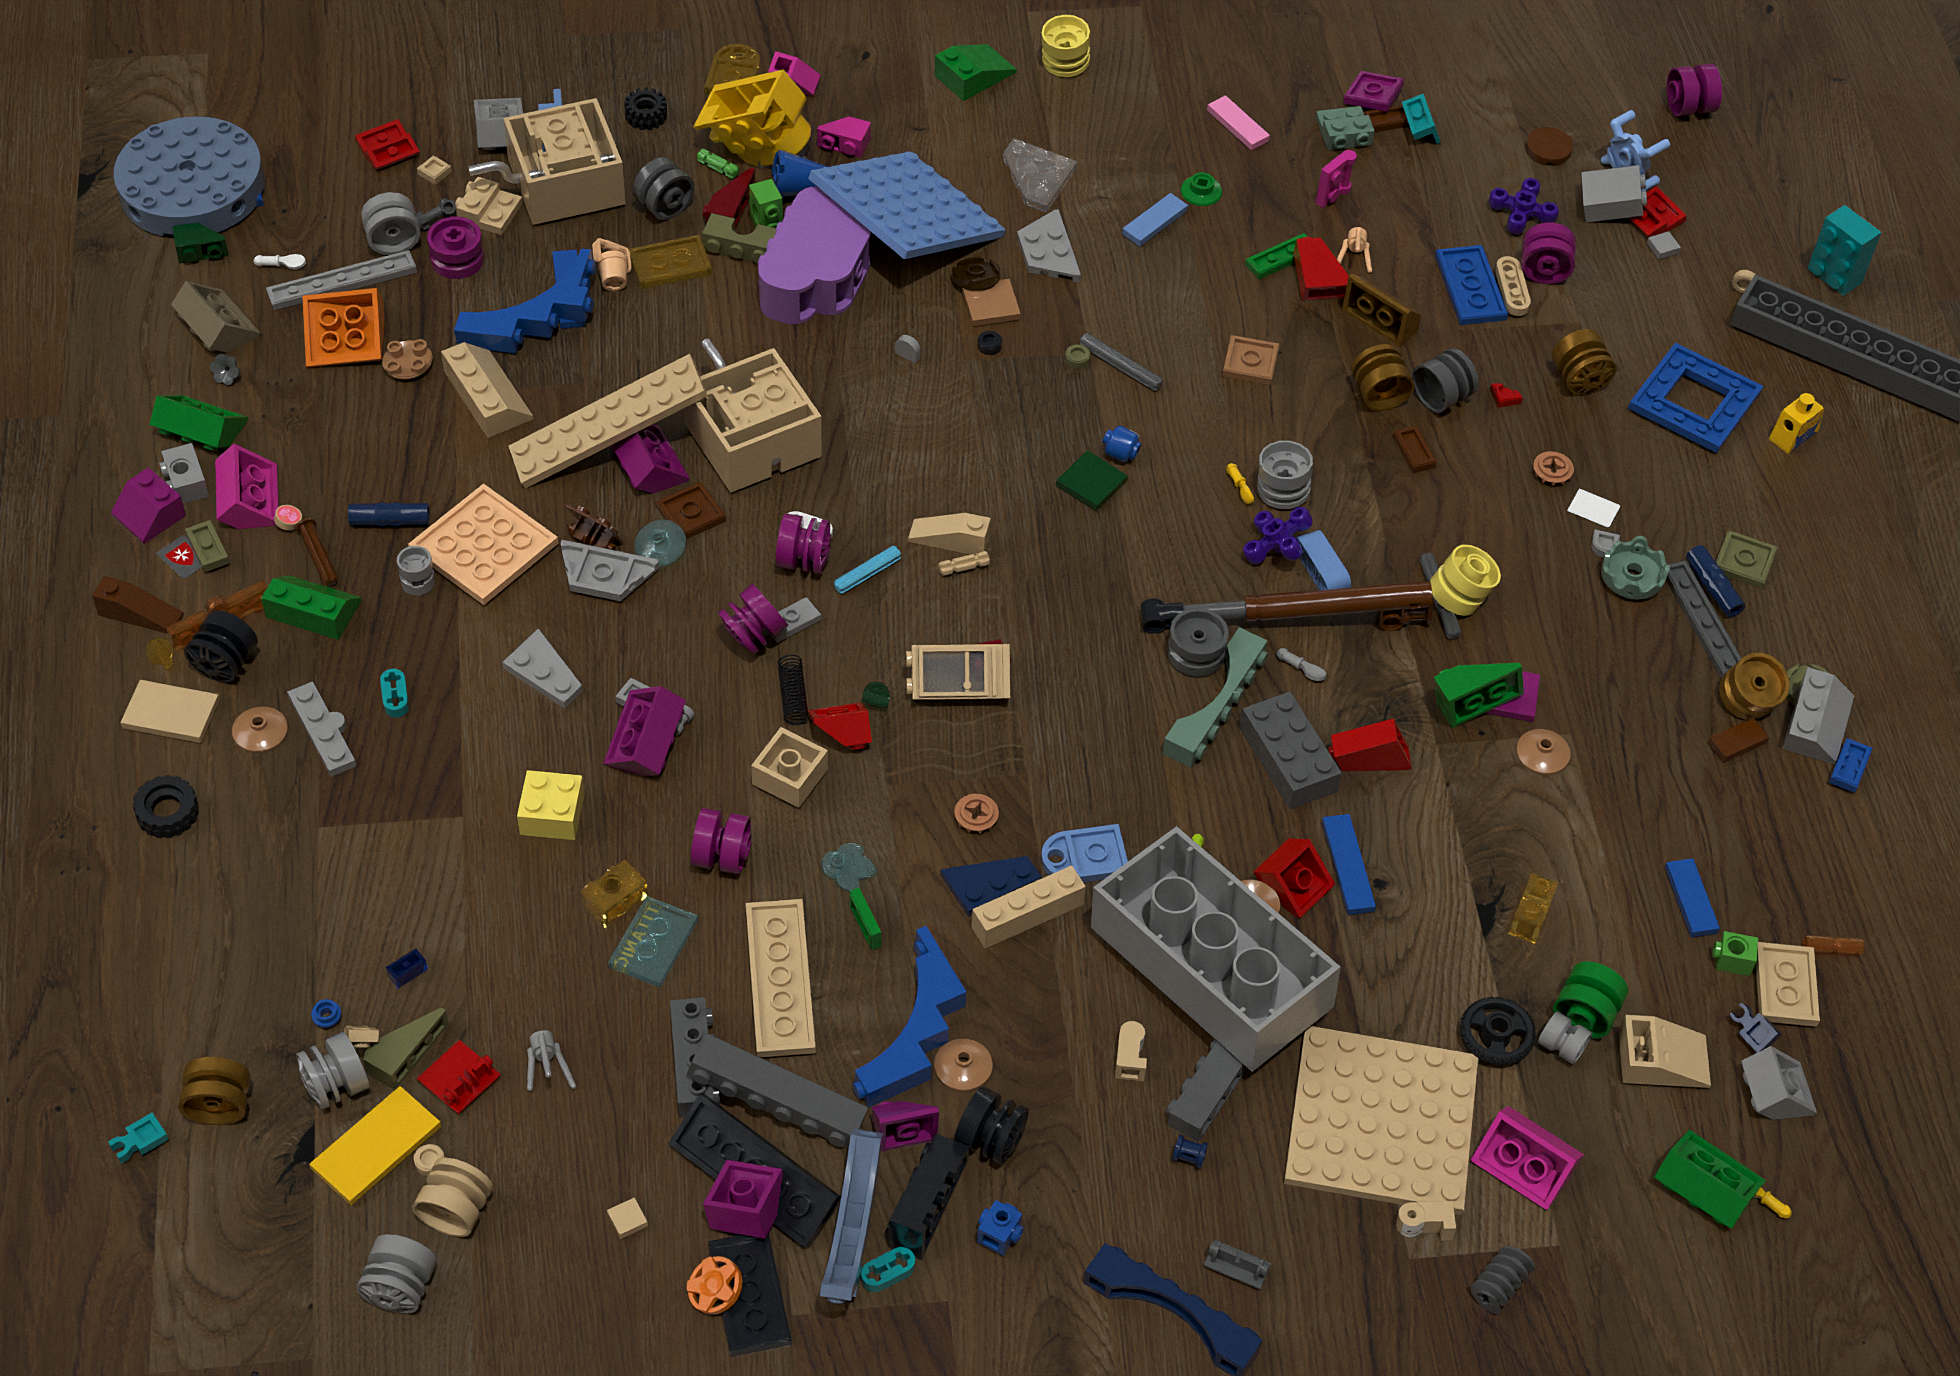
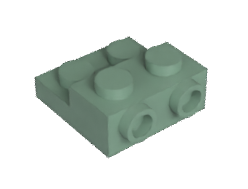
[1315,106,1375,150]

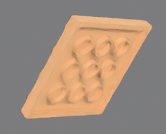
[408,483,559,605]

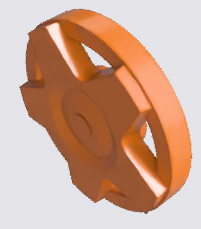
[687,1256,742,1315]

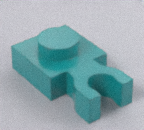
[108,1113,169,1164]

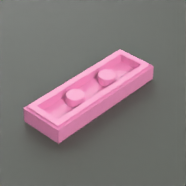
[1207,95,1270,150]

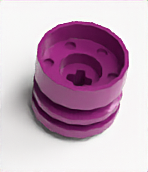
[776,514,832,575]
[718,583,789,655]

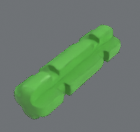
[697,149,739,179]

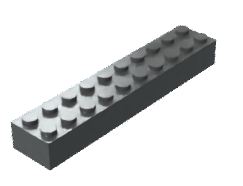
[1730,275,1960,422]

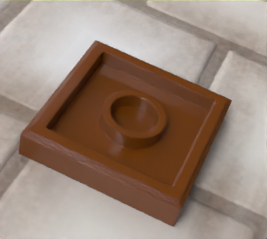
[655,482,726,542]

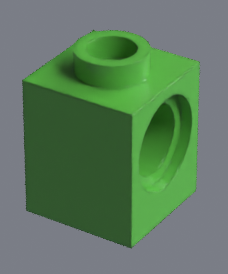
[1712,931,1758,976]

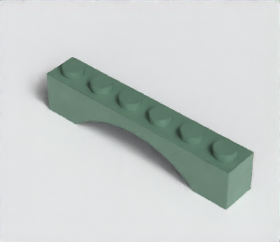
[1162,627,1269,768]

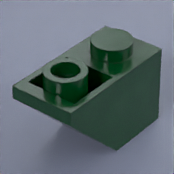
[173,223,229,264]

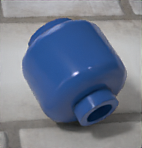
[1102,425,1142,463]

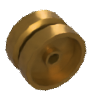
[1719,653,1790,720]
[178,1057,251,1125]

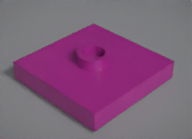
[1344,71,1404,111]
[1485,671,1540,722]

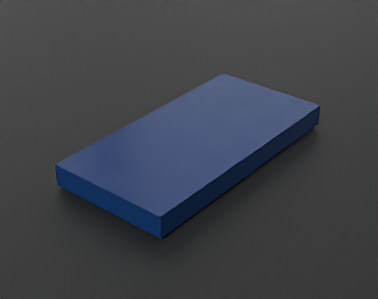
[1435,245,1508,325]

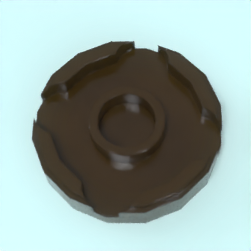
[952,257,1001,290]

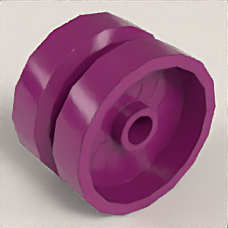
[427,216,484,279]
[1521,222,1576,284]

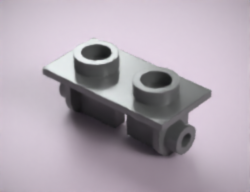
[1204,1240,1271,1290]

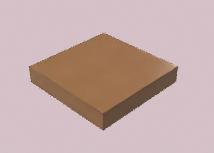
[962,279,1021,326]
[1222,335,1279,385]

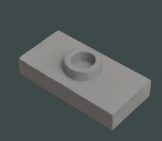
[766,597,821,643]

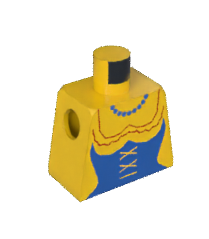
[1769,393,1824,454]

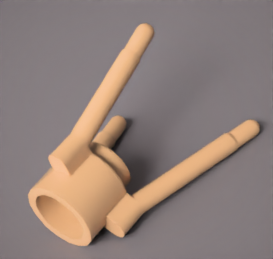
[1337,227,1372,273]

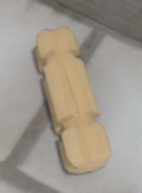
[939,551,990,576]

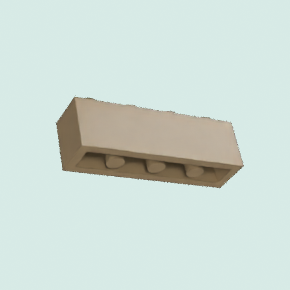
[971,865,1086,949]

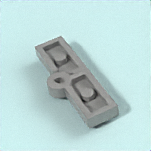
[287,682,356,777]

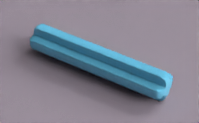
[834,546,901,594]

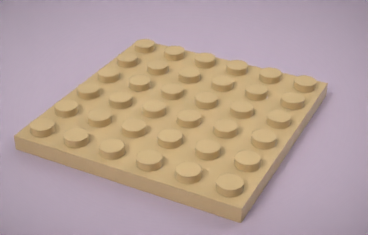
[1284,1026,1478,1215]

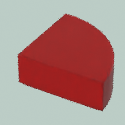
[1490,383,1523,408]

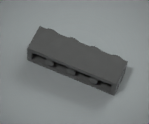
[1166,1038,1248,1143]

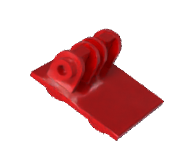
[417,1040,501,1114]

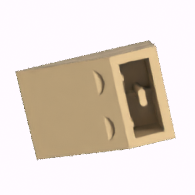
[1618,1015,1711,1088]

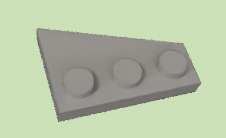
[503,629,583,709]

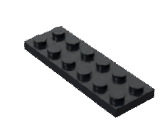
[668,1093,841,1248]

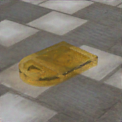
[704,44,760,95]

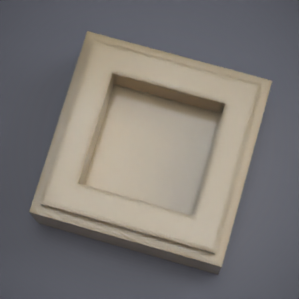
[417,155,452,185]
[607,1197,648,1239]

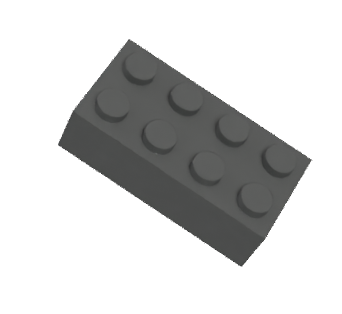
[1239,691,1342,810]

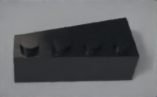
[885,1134,969,1260]

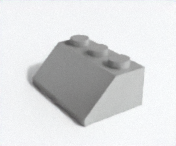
[1782,667,1854,765]

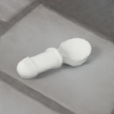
[253,254,306,270]

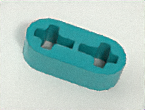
[380,669,409,718]
[861,1247,915,1293]

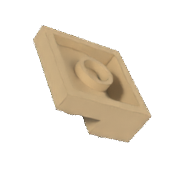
[455,177,523,235]

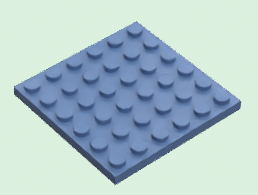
[808,152,1006,259]

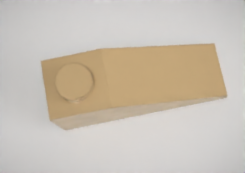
[908,513,991,555]

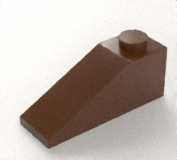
[92,576,184,635]

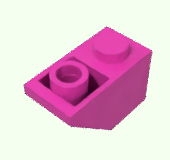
[768,51,821,97]
[817,117,871,158]

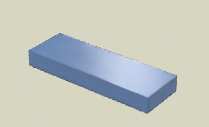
[1122,193,1188,247]

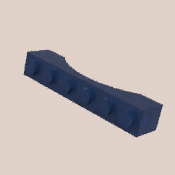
[1083,1243,1262,1376]

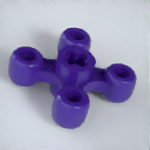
[1489,178,1559,235]
[1243,507,1313,565]

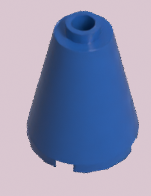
[771,150,827,198]

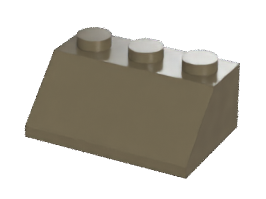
[171,281,261,353]

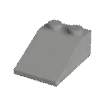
[474,98,523,150]

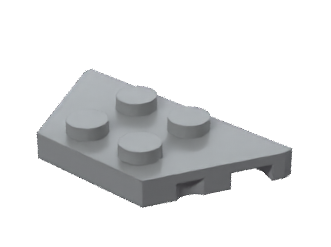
[1017,209,1081,282]
[561,540,659,601]

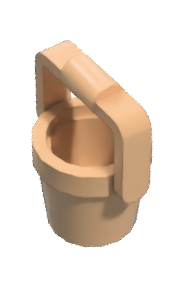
[592,238,631,291]

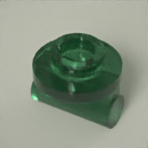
[861,682,890,708]

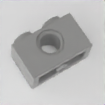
[159,443,209,504]

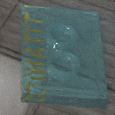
[608,896,698,988]

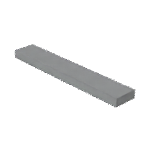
[266,250,417,310]

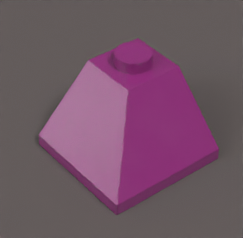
[872,1101,939,1152]

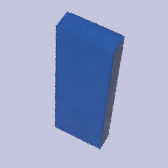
[1665,858,1720,937]

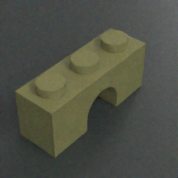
[702,213,776,263]

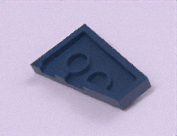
[940,856,1041,917]

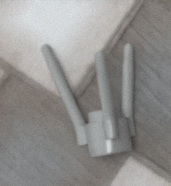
[527,1030,576,1091]

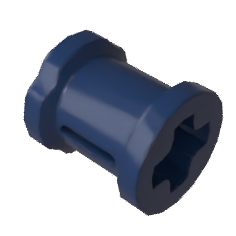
[1172,1134,1208,1169]

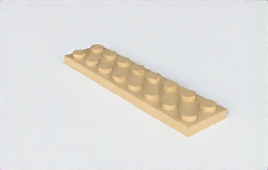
[509,354,708,488]

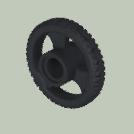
[1460,997,1536,1066]

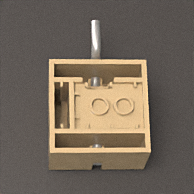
[468,98,626,225]
[684,339,822,493]

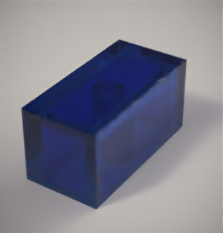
[386,948,428,989]

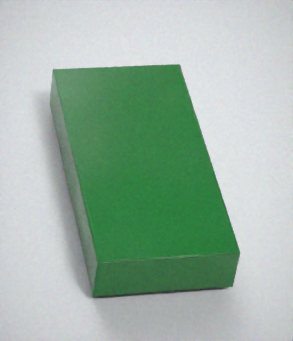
[849,888,881,950]

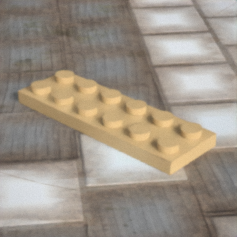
[746,899,816,1058]

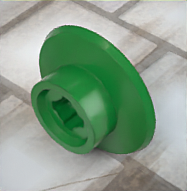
[1180,172,1223,206]

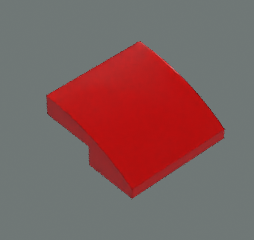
[355,119,420,170]
[1627,186,1686,238]

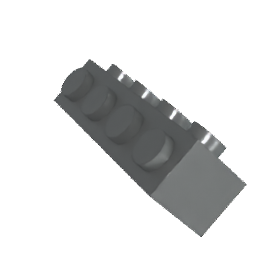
[670,997,720,1118]

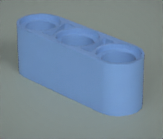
[1295,530,1351,590]

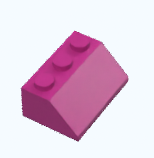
[215,444,278,529]
[1470,1106,1584,1210]

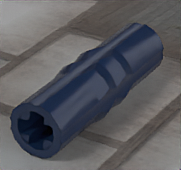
[348,502,430,527]
[1686,545,1745,618]

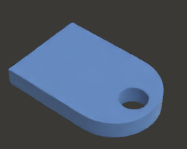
[1041,824,1128,882]

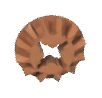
[1532,451,1574,486]
[954,794,999,834]

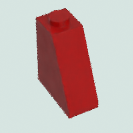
[1293,237,1349,301]
[1329,718,1412,771]

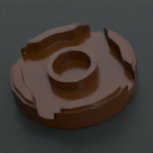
[1526,127,1573,165]

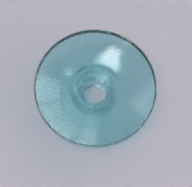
[634,520,686,567]

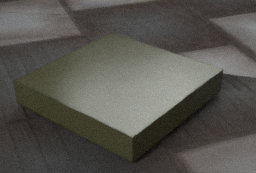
[1716,530,1778,589]

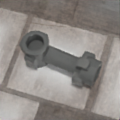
[415,198,456,230]

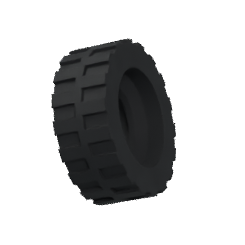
[133,775,199,838]

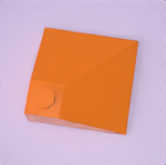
[302,288,385,368]

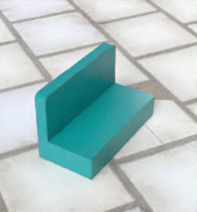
[1402,94,1441,144]

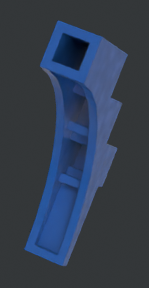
[454,249,596,353]

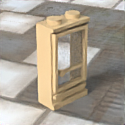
[906,644,1010,700]

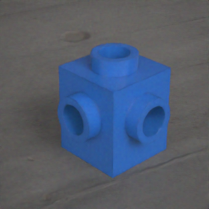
[977,1200,1024,1256]

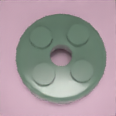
[1601,536,1670,600]

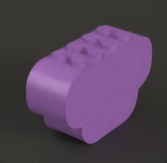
[758,186,871,324]

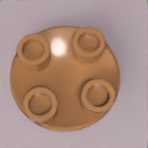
[382,339,432,379]

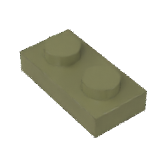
[185,520,230,572]

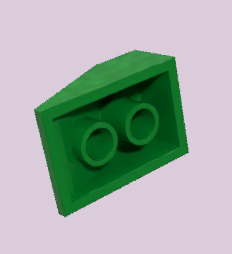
[934,44,1017,101]
[1434,663,1524,728]

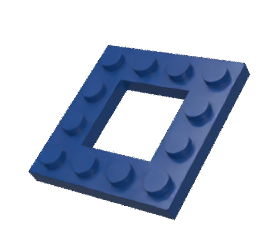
[1628,343,1763,453]

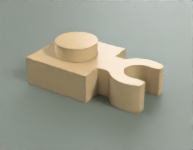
[344,1025,379,1047]

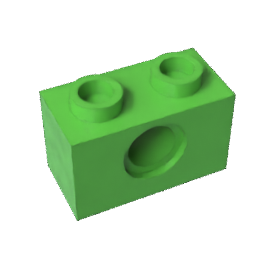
[749,179,783,229]

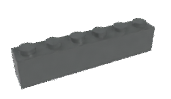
[687,1033,868,1149]

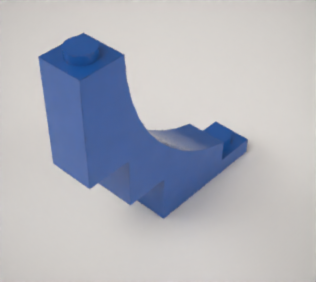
[852,926,966,1108]

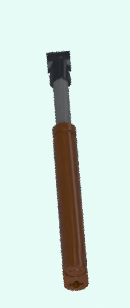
[1140,581,1433,634]

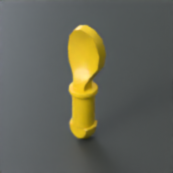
[1226,463,1254,505]
[1755,1188,1792,1219]

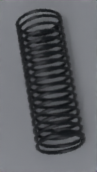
[778,654,809,725]

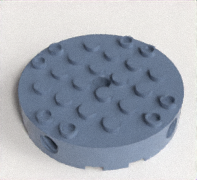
[114,117,265,236]

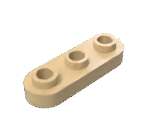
[1495,256,1531,316]

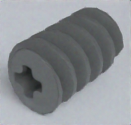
[1470,1246,1536,1314]

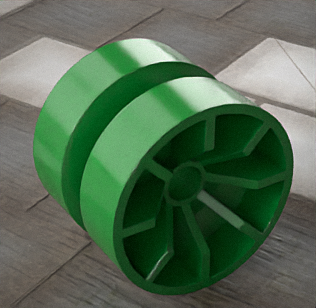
[1553,961,1629,1039]

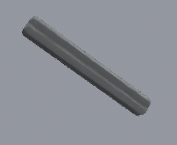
[1079,333,1163,391]
[1420,552,1461,640]

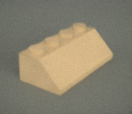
[441,342,534,438]

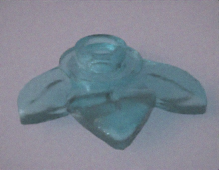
[821,843,877,891]

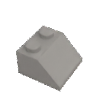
[1741,1046,1817,1120]

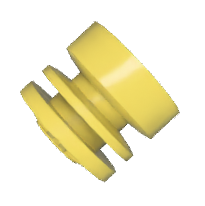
[1042,15,1090,77]

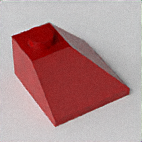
[808,702,872,749]

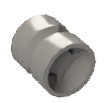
[397,546,435,595]
[1538,1011,1593,1065]

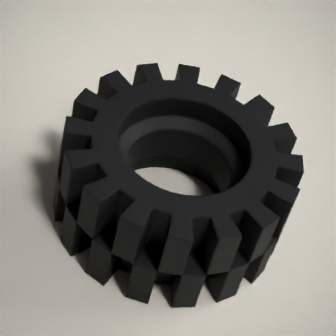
[624,87,667,130]

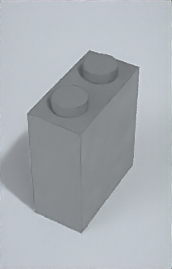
[1582,165,1647,222]

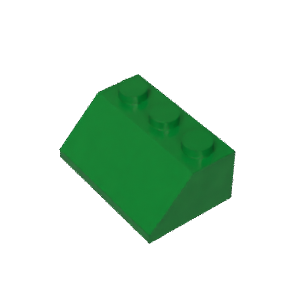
[149,394,248,451]
[261,575,362,640]
[1654,1130,1766,1229]

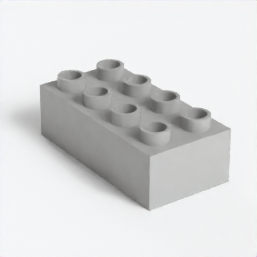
[1091,826,1341,1072]

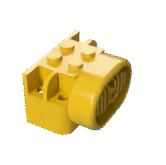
[693,69,811,167]

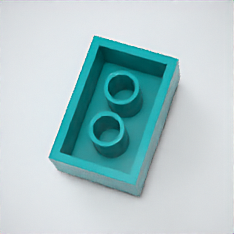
[1807,205,1882,296]

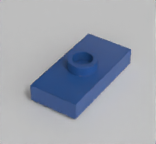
[1829,738,1873,793]

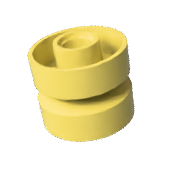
[1430,545,1501,616]

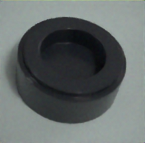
[977,331,1002,355]

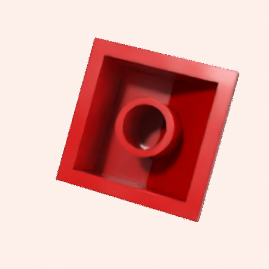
[1253,838,1335,918]

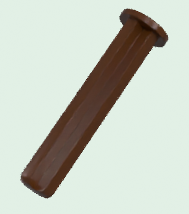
[295,518,338,587]

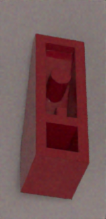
[703,167,756,230]

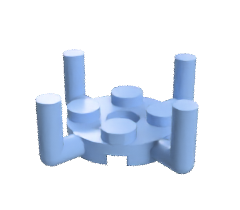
[1601,110,1670,191]

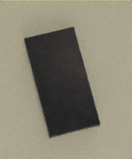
[708,1232,792,1357]

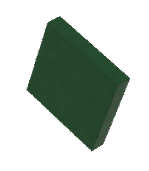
[1056,450,1128,511]

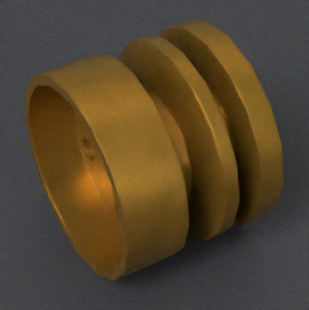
[1552,329,1617,395]
[1351,344,1415,411]

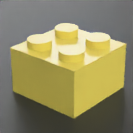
[517,770,585,840]

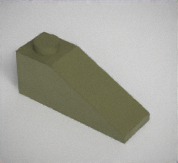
[363,1008,449,1090]

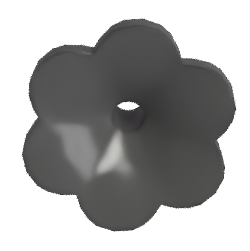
[210,354,240,385]

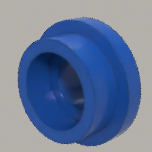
[311,999,341,1028]

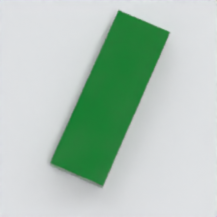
[1245,233,1308,280]

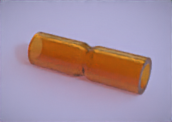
[1803,934,1864,955]

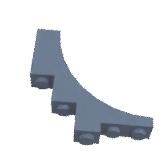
[820,1129,884,1303]

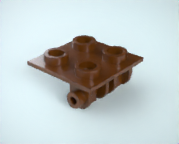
[564,504,624,550]

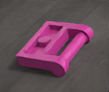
[1316,150,1357,208]

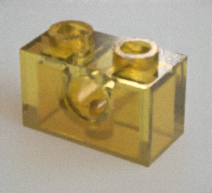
[581,860,648,928]
[1509,873,1558,944]

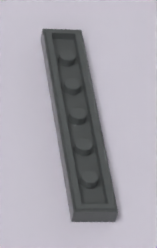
[1666,560,1741,678]

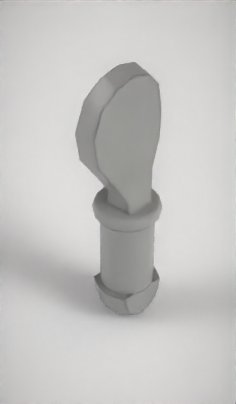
[1276,648,1327,681]

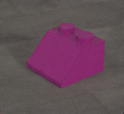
[111,467,186,544]
[703,1160,783,1239]

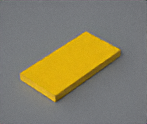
[309,1086,441,1205]

